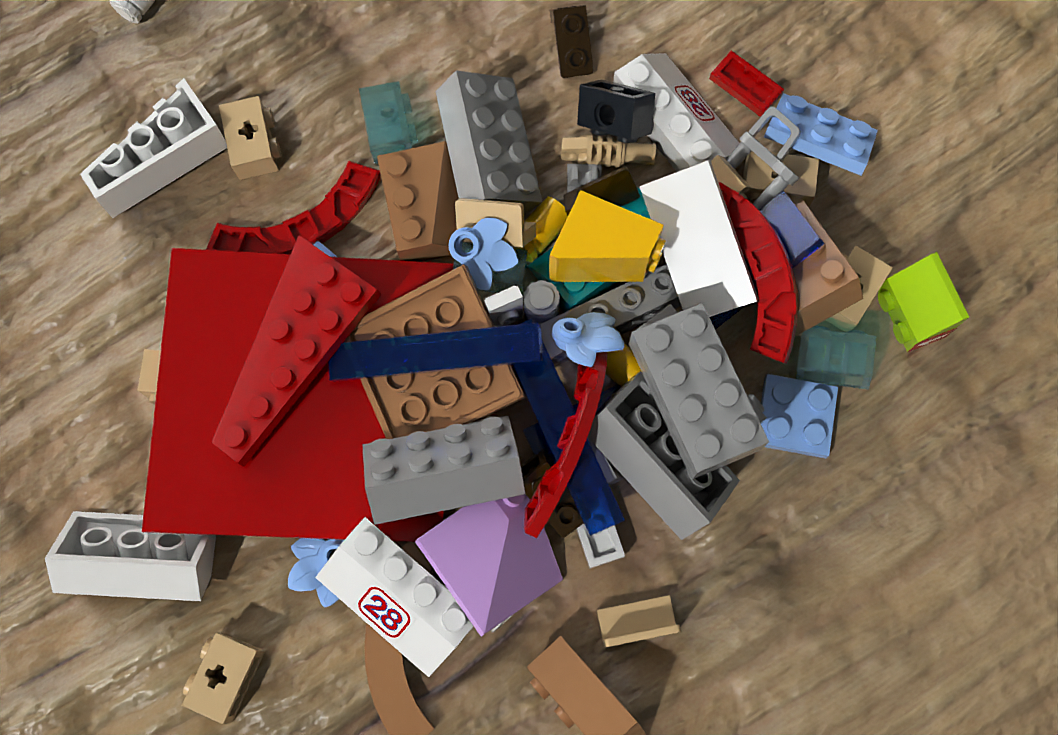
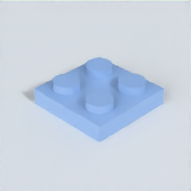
[761,374,838,459]

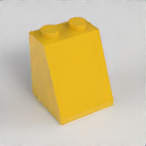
[549,190,666,282]

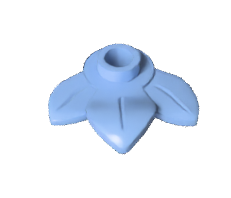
[449,218,519,290]
[552,312,624,367]
[288,538,344,607]

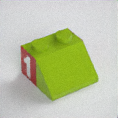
[878,252,969,352]

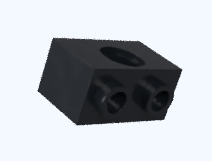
[577,79,655,143]

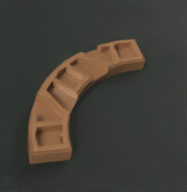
[364,542,435,735]

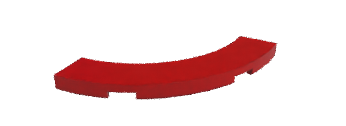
[206,161,381,254]
[718,182,798,364]
[524,352,608,538]

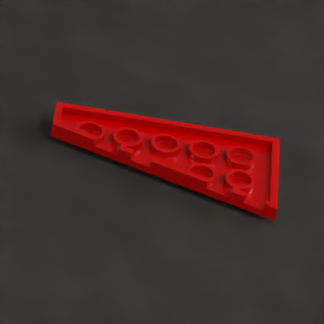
[212,236,381,467]

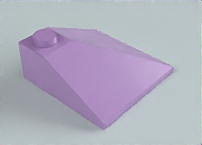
[415,494,563,637]

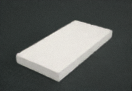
[639,160,759,317]

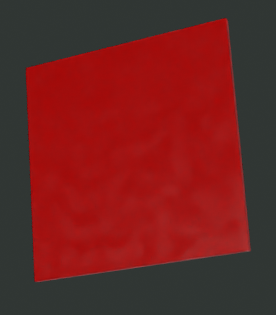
[142,248,455,542]

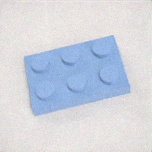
[764,93,878,176]

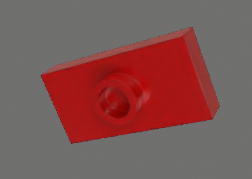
[709,50,784,117]

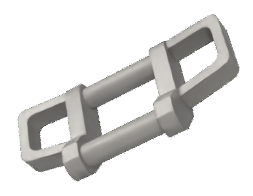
[726,107,801,213]

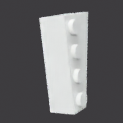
[80,78,227,218]

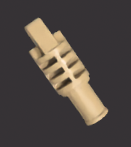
[561,135,656,168]

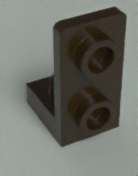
[549,5,594,78]
[564,167,640,216]
[521,448,591,538]

